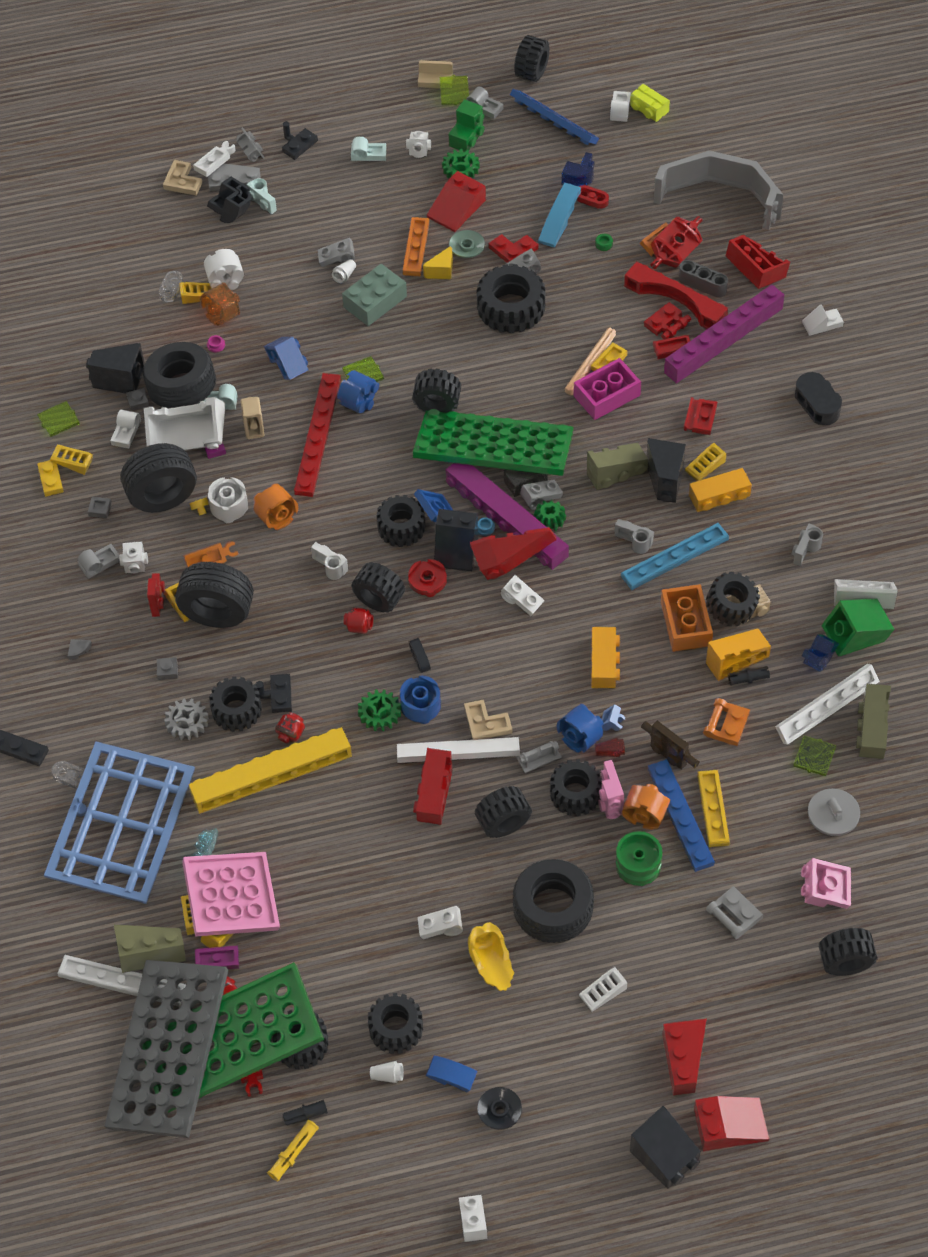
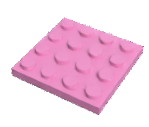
[182,852,280,936]

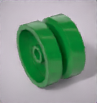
[616,832,662,886]

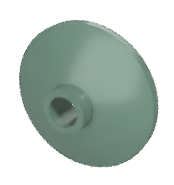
[449,230,485,258]

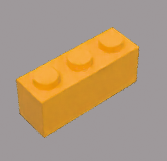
[689,468,752,512]
[591,627,620,688]

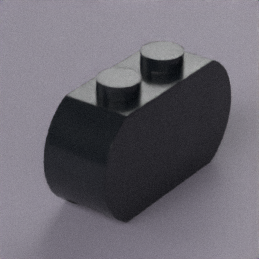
[795,372,842,425]

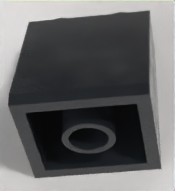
[86,343,145,394]
[647,438,686,503]
[434,509,478,572]
[630,1106,701,1189]

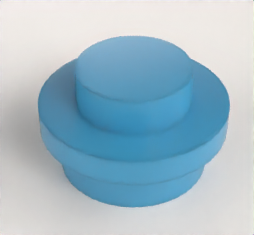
[478,517,495,536]

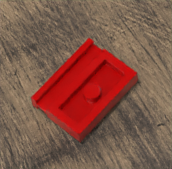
[684,397,718,435]

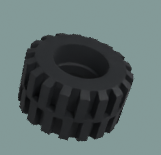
[514,35,550,82]
[412,368,461,413]
[376,495,425,547]
[351,562,405,613]
[706,572,760,626]
[209,676,262,732]
[550,759,602,816]
[474,786,532,838]
[819,928,878,976]
[368,993,423,1054]
[272,1010,329,1070]

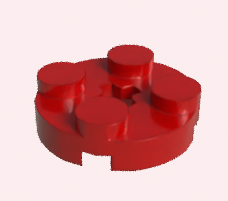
[408,559,447,597]

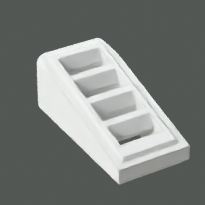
[579,967,627,1012]

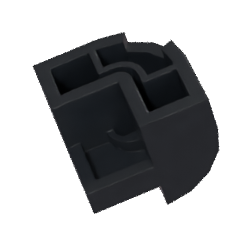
[207,176,252,223]

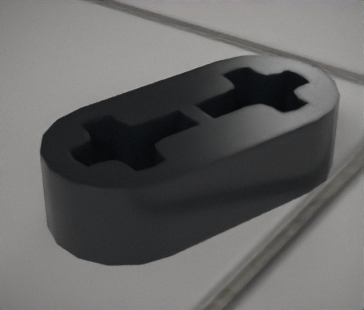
[408,638,431,673]

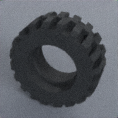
[476,264,546,334]

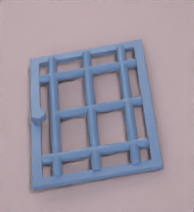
[44,742,195,904]

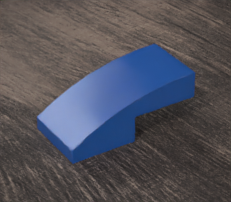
[426,1055,477,1092]

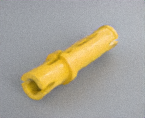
[267,1120,319,1182]

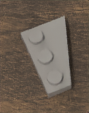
[208,164,261,191]

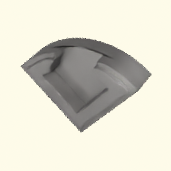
[68,639,91,660]

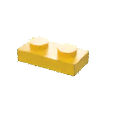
[591,342,628,371]
[37,460,64,497]

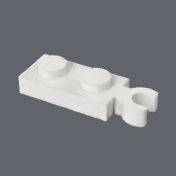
[193,141,236,177]

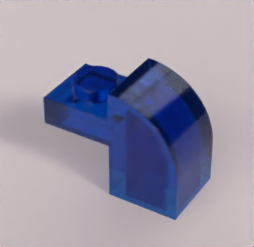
[561,152,595,187]
[802,634,839,672]

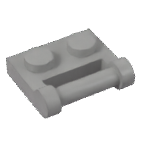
[706,886,763,939]

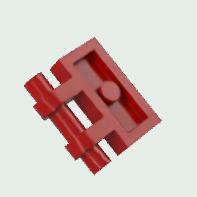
[644,302,692,339]

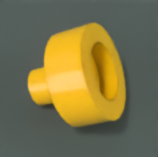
[189,497,209,516]

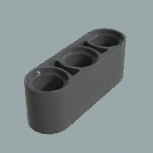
[679,260,728,297]

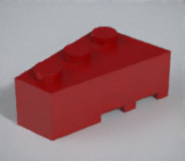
[725,235,790,289]
[413,748,453,825]
[662,1018,707,1096]

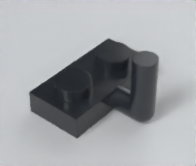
[282,121,318,160]
[255,674,292,713]

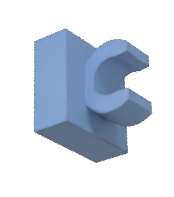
[602,704,625,731]

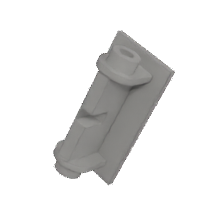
[236,127,265,162]
[516,741,562,773]

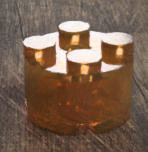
[200,282,240,326]

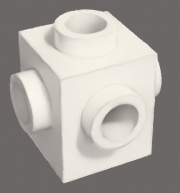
[406,131,431,158]
[119,542,148,574]

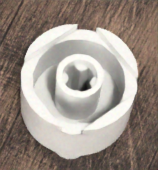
[204,249,244,290]
[208,477,248,523]

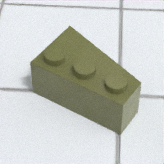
[587,443,648,490]
[856,683,891,759]
[114,924,186,973]

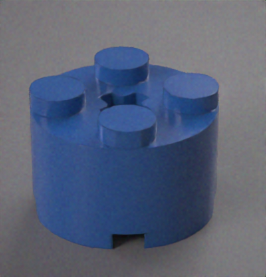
[337,370,379,413]
[400,676,441,724]
[556,704,604,753]

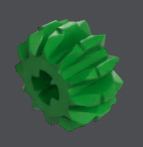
[534,499,566,531]

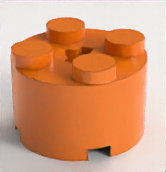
[254,484,299,530]
[622,784,670,830]

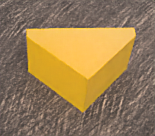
[423,247,453,279]

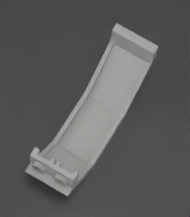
[654,150,783,230]

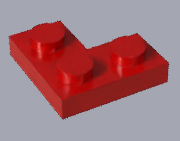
[488,234,539,263]
[147,573,165,617]

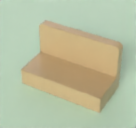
[418,60,453,89]

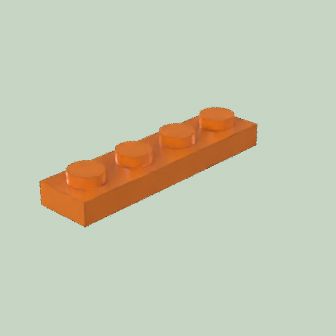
[403,217,429,276]

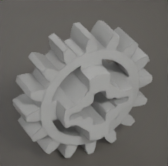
[164,698,209,740]

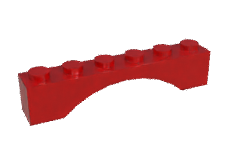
[624,261,728,329]

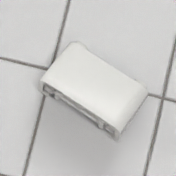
[144,397,225,450]

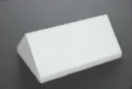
[834,579,897,609]

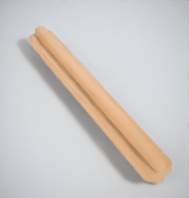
[565,328,616,396]

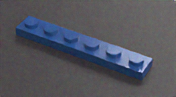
[510,89,599,145]
[648,759,715,872]

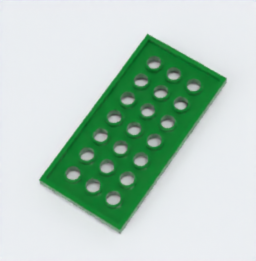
[413,409,574,476]
[142,962,324,1113]

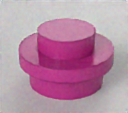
[207,335,225,353]

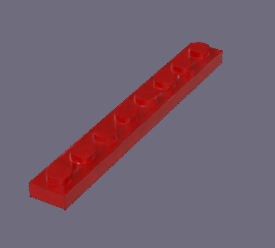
[294,373,341,497]

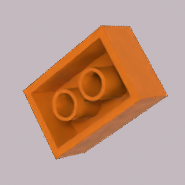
[661,584,713,652]

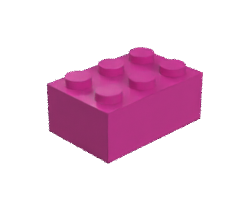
[573,358,641,420]

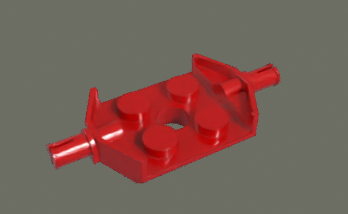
[650,216,703,269]

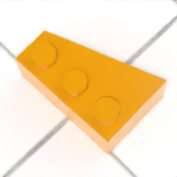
[706,629,771,681]

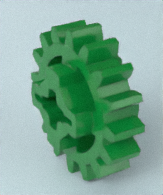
[442,149,480,178]
[358,689,402,731]

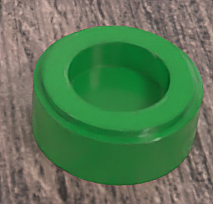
[595,234,613,251]

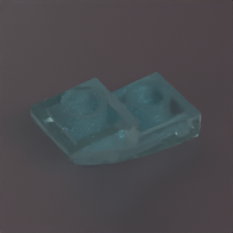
[191,828,218,856]

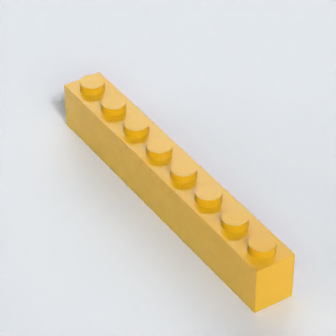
[189,727,352,814]

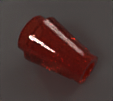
[595,737,625,757]

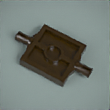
[641,720,700,770]

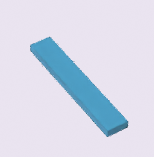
[621,523,729,590]

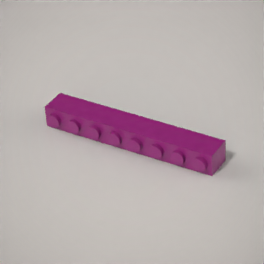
[664,284,785,384]
[446,463,569,570]

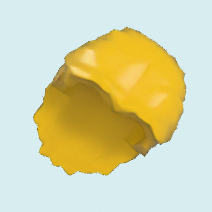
[468,922,514,991]

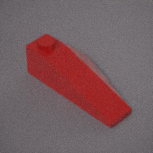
[470,527,557,580]

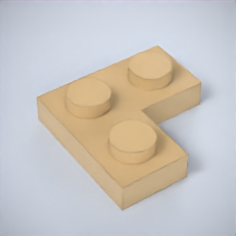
[163,160,202,196]
[464,700,512,740]

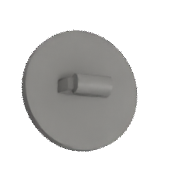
[808,788,860,836]

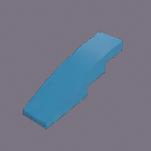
[538,183,581,248]

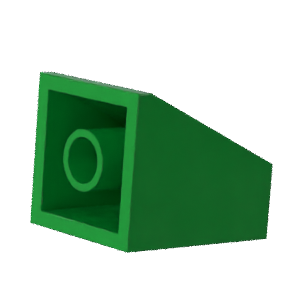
[821,598,894,656]

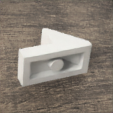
[802,305,844,336]

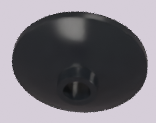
[477,1087,522,1130]

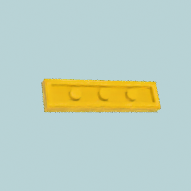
[697,770,730,847]

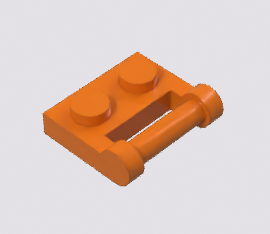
[703,698,750,746]

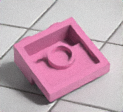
[599,760,624,819]
[801,858,851,909]

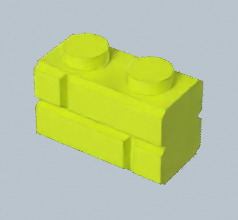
[630,84,670,122]

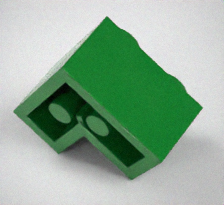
[448,99,484,152]

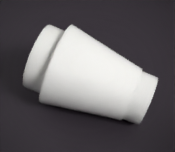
[332,259,356,283]
[370,1061,404,1083]

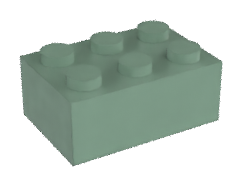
[342,264,407,326]

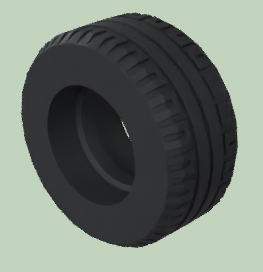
[142,342,216,409]
[120,443,197,513]
[175,562,254,628]
[513,859,594,943]

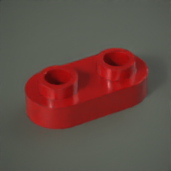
[577,185,609,209]

